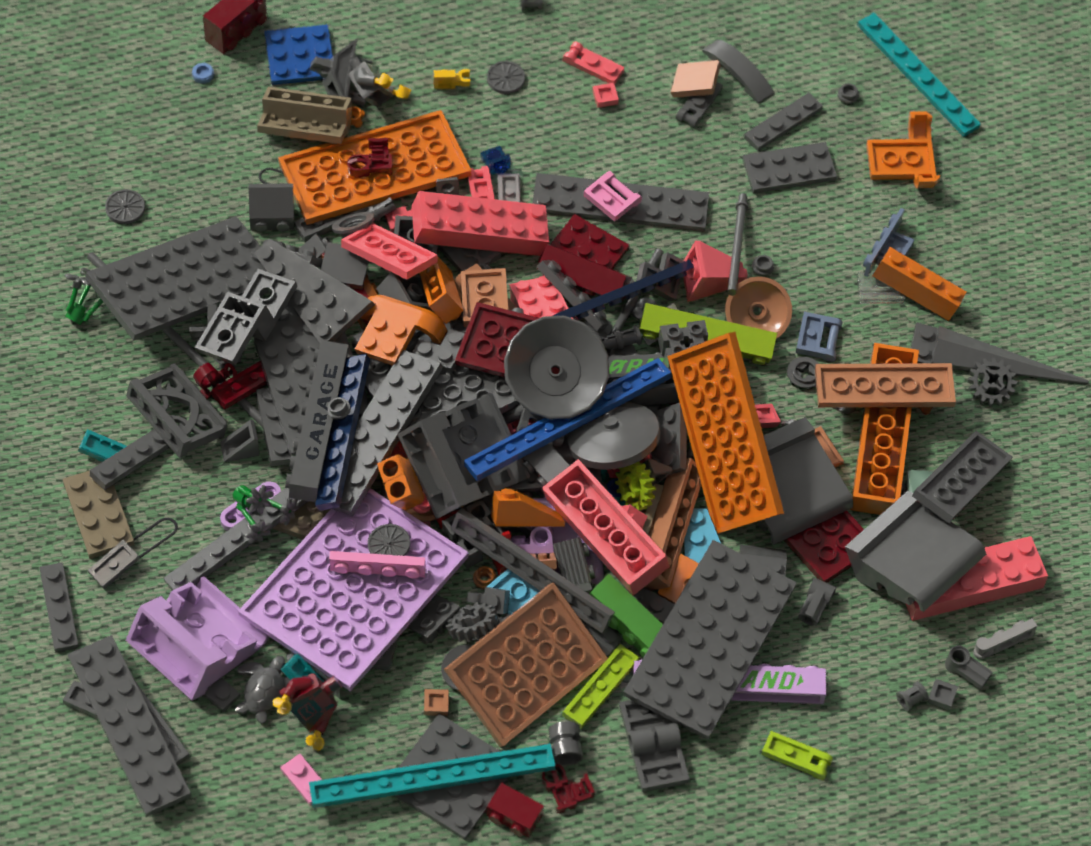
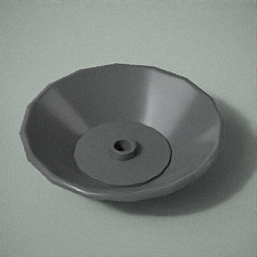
[504,316,610,419]

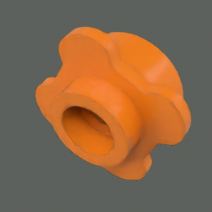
[351,106,365,128]

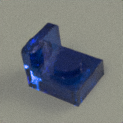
[480,145,511,175]

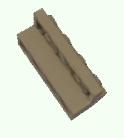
[257,87,352,144]

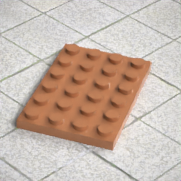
[444,583,608,747]

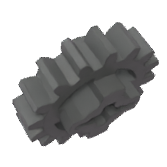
[967,357,1017,407]
[446,602,499,642]

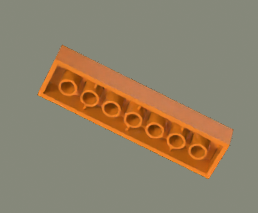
[850,343,919,515]

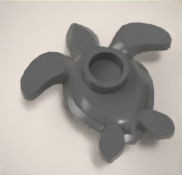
[236,656,290,724]

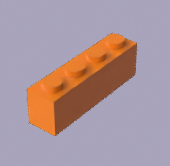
[872,247,966,321]
[420,257,464,324]

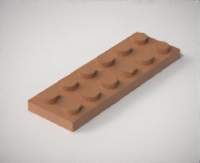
[815,363,956,408]

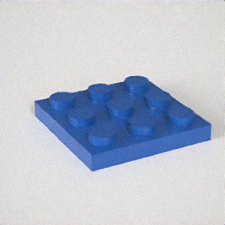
[265,24,332,85]

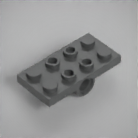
[619,700,690,792]

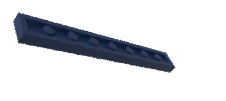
[552,260,694,320]
[315,354,370,511]

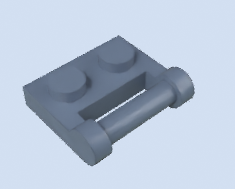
[796,312,843,362]

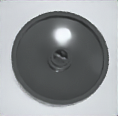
[567,402,660,470]

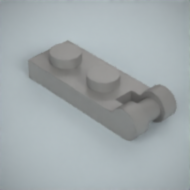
[973,618,1037,660]

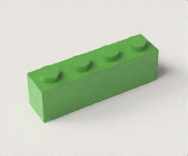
[589,574,663,658]

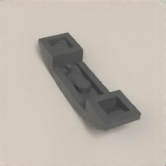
[702,39,774,104]

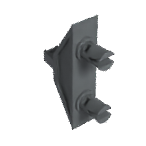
[310,38,373,108]

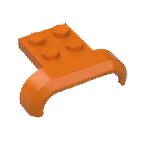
[866,111,940,188]
[355,295,448,365]

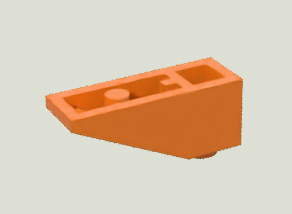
[491,489,565,527]

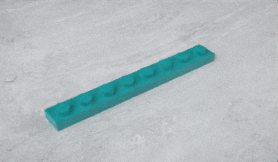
[857,12,981,137]

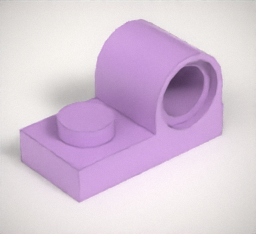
[510,527,555,554]

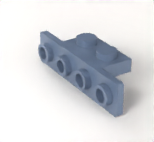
[863,208,914,277]

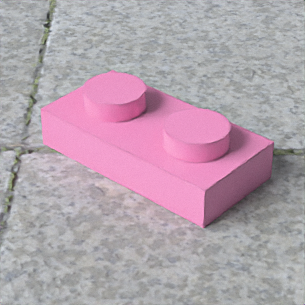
[280,754,322,805]

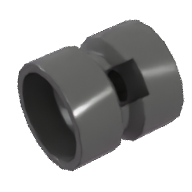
[548,721,583,765]

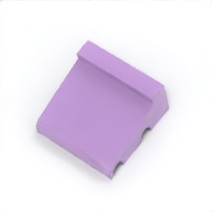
[126,576,269,700]

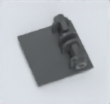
[407,594,460,645]

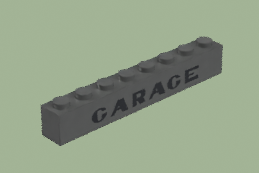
[285,340,348,502]

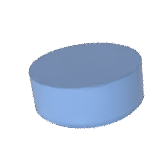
[192,63,214,83]

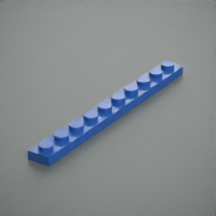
[464,358,671,481]

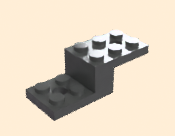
[195,269,298,365]

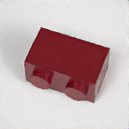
[486,783,544,838]

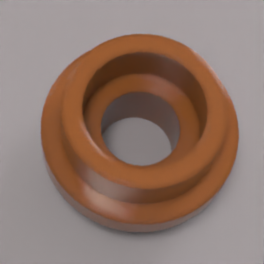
[473,566,497,589]

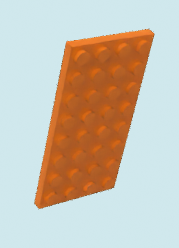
[278,110,472,225]
[667,332,784,534]

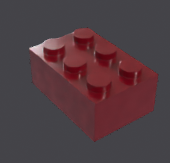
[203,0,267,55]

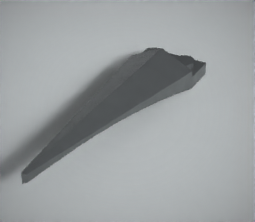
[910,322,1089,384]

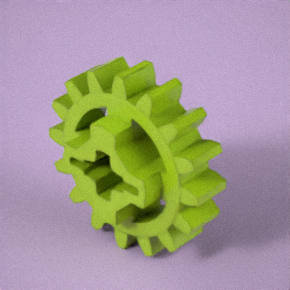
[615,461,656,511]

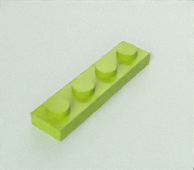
[562,644,639,729]

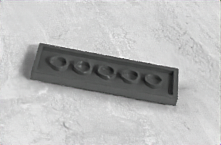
[912,431,1013,524]

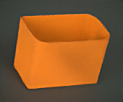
[377,454,424,510]

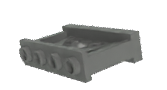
[126,363,227,458]

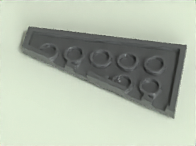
[254,239,376,344]

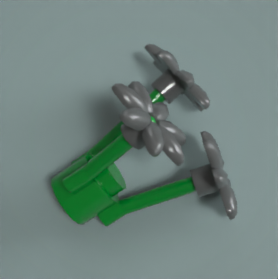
[64,267,103,325]
[233,485,299,544]

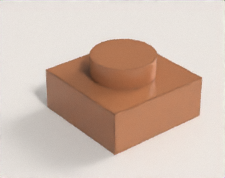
[424,689,449,716]

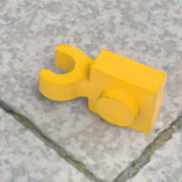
[434,69,470,89]

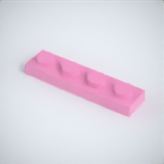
[329,551,426,578]

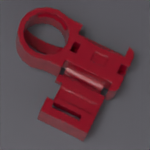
[347,138,392,178]
[193,363,237,399]
[541,763,595,814]

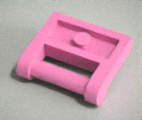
[584,171,642,222]

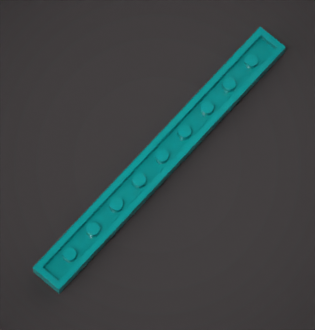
[309,744,555,808]

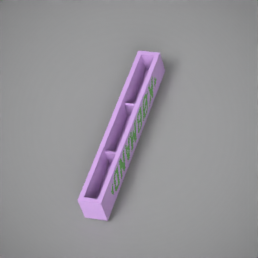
[633,660,826,704]

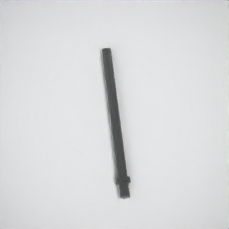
[728,193,749,296]

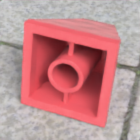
[683,240,747,302]

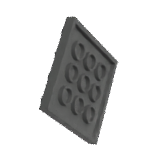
[394,714,511,840]

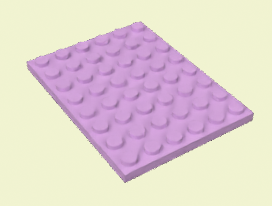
[238,488,469,691]

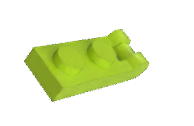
[761,731,833,780]

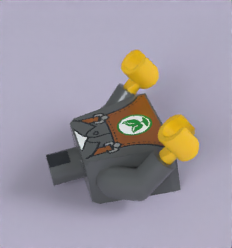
[349,56,411,107]

